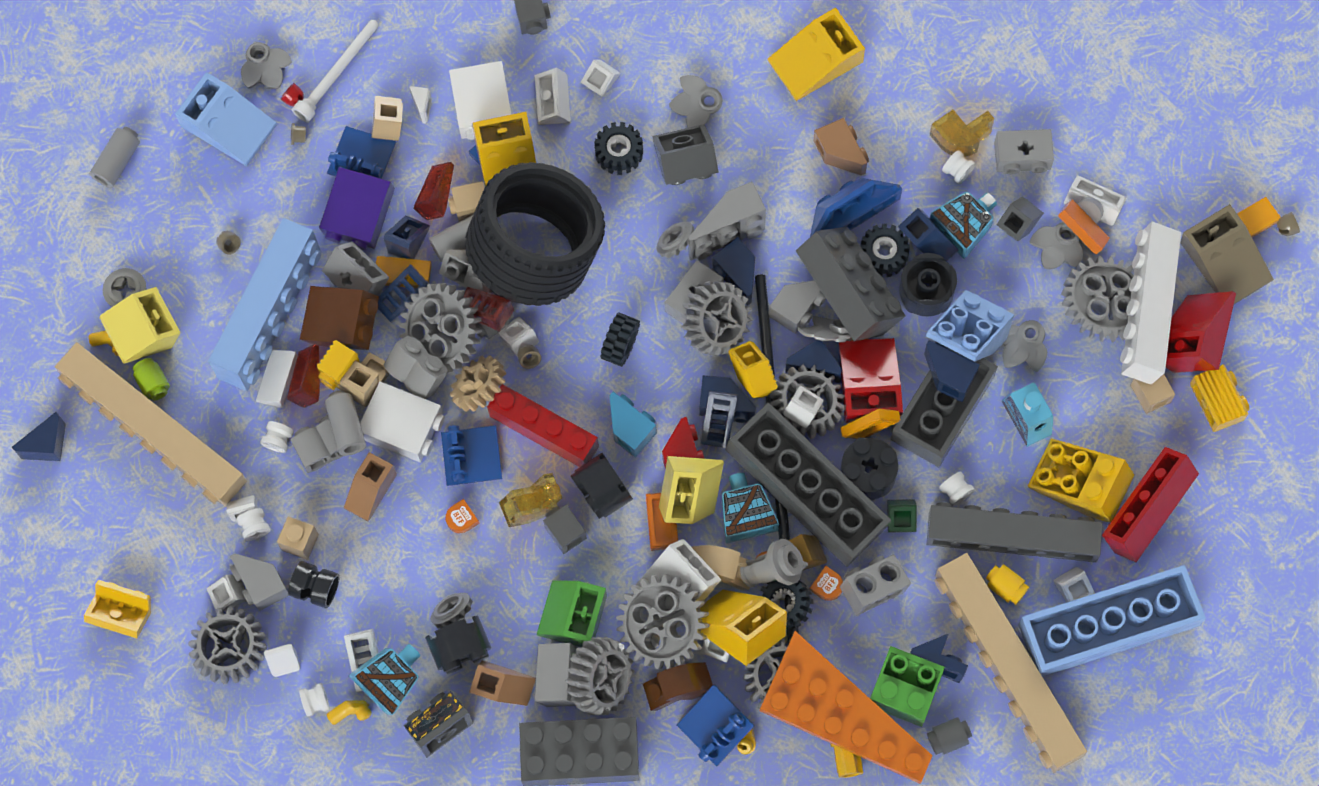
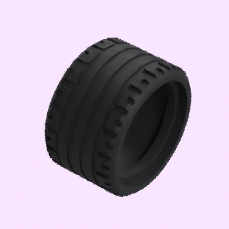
[465,162,605,306]

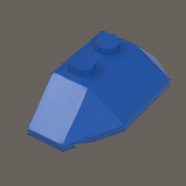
[810,178,902,237]

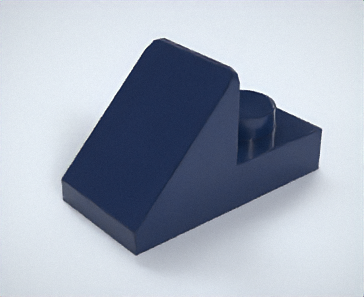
[910,634,968,683]

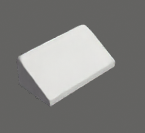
[534,67,571,125]
[1064,175,1127,226]
[256,350,299,408]

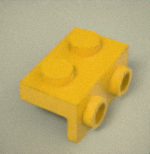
[84,580,151,638]

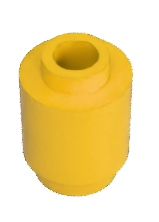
[985,564,1030,605]

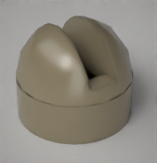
[1277,212,1300,236]
[216,231,241,255]
[517,344,541,369]

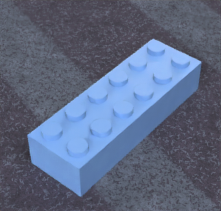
[208,218,321,391]
[1018,565,1206,677]

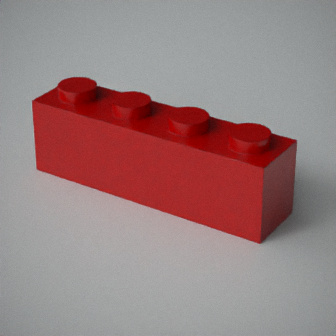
[487,384,599,467]
[1102,447,1199,562]

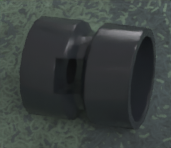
[288,561,340,609]

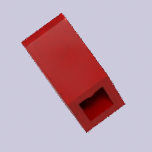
[662,417,705,469]

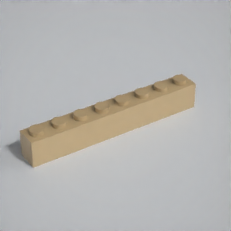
[54,342,247,506]
[934,553,1087,773]

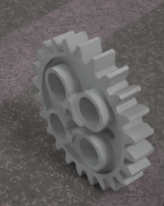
[1061,256,1134,342]
[399,283,482,372]
[616,575,709,669]

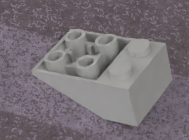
[688,182,766,261]

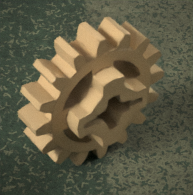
[450,355,506,412]

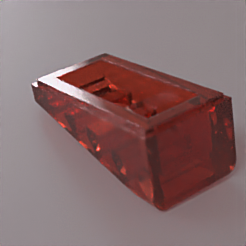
[413,162,454,220]
[463,287,514,332]
[287,344,320,408]

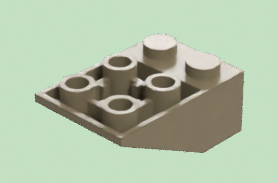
[1180,204,1274,304]

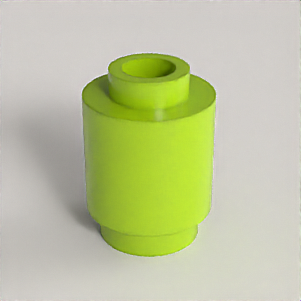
[132,358,170,401]

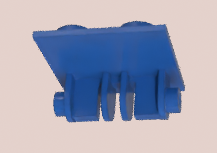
[327,126,396,179]
[441,425,502,486]
[677,684,755,767]

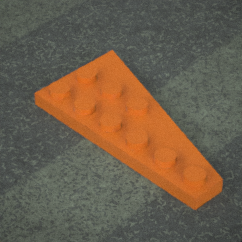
[759,631,933,784]

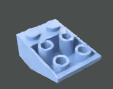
[175,72,277,166]
[926,290,1014,362]

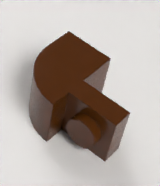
[643,662,713,711]

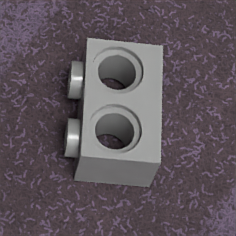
[840,554,911,616]

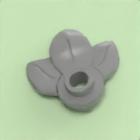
[241,42,292,89]
[669,75,723,128]
[1030,222,1083,269]
[798,316,851,342]
[1002,320,1047,372]

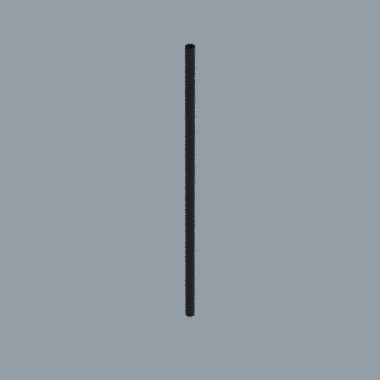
[755,274,799,645]

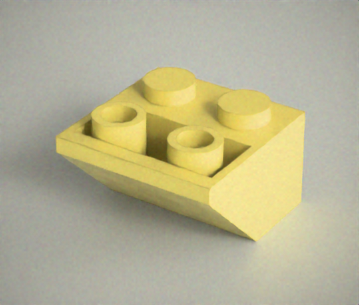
[99,287,181,364]
[659,456,724,524]

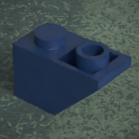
[898,208,959,262]
[712,237,755,306]
[924,340,980,402]
[699,375,756,423]

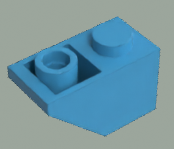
[610,391,657,458]

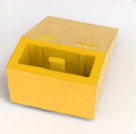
[767,7,865,101]
[472,111,536,187]
[1028,438,1135,523]
[700,589,787,666]

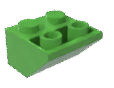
[537,580,607,647]
[870,646,945,727]

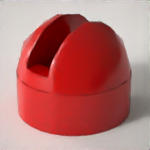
[280,83,304,106]

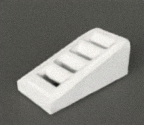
[344,629,379,692]

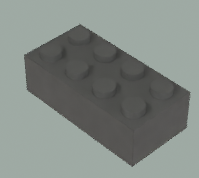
[796,227,906,341]
[891,349,998,468]
[519,717,639,786]

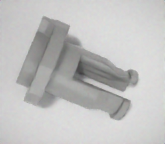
[740,539,808,588]

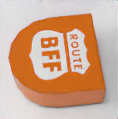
[445,498,480,533]
[809,566,843,601]

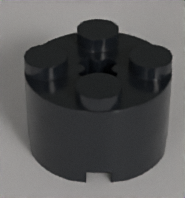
[899,253,957,317]
[840,438,898,501]
[571,452,633,519]
[425,616,491,674]

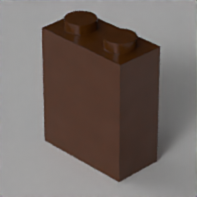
[300,286,379,350]

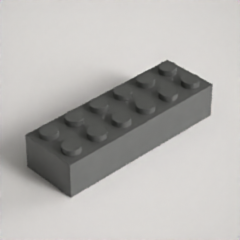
[725,403,891,567]

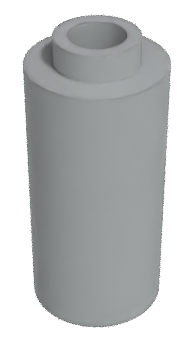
[89,127,140,188]
[429,215,473,262]
[325,390,366,456]

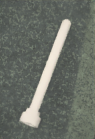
[292,20,378,123]

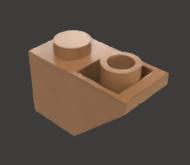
[813,118,869,175]
[344,452,397,522]
[469,660,536,706]

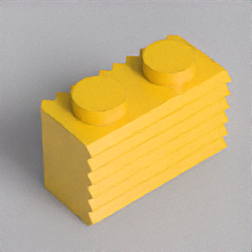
[317,340,360,391]
[728,341,778,398]
[1190,364,1249,432]

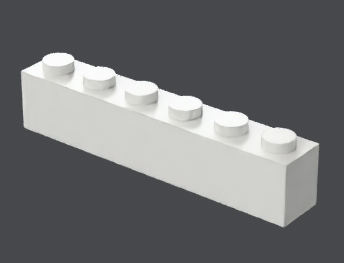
[1120,221,1181,385]

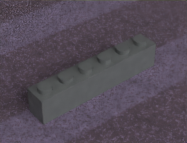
[926,502,1102,562]

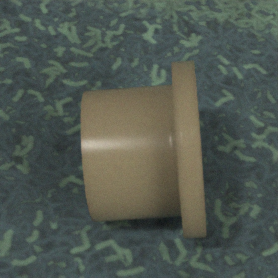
[291,123,306,145]

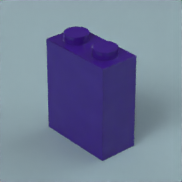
[319,167,395,250]

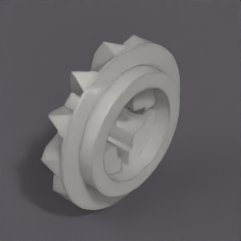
[656,221,694,258]
[103,268,147,307]
[430,593,473,629]

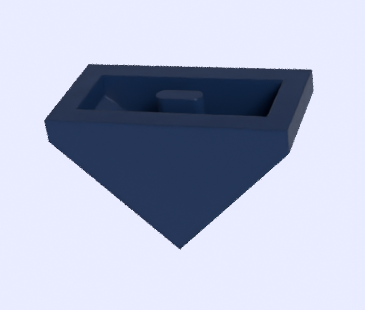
[384,215,430,259]
[785,340,842,383]
[12,412,66,461]

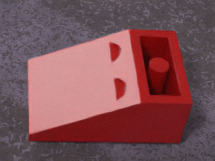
[1166,291,1236,373]
[839,338,903,423]

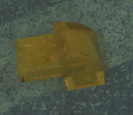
[930,110,995,157]
[499,473,563,527]

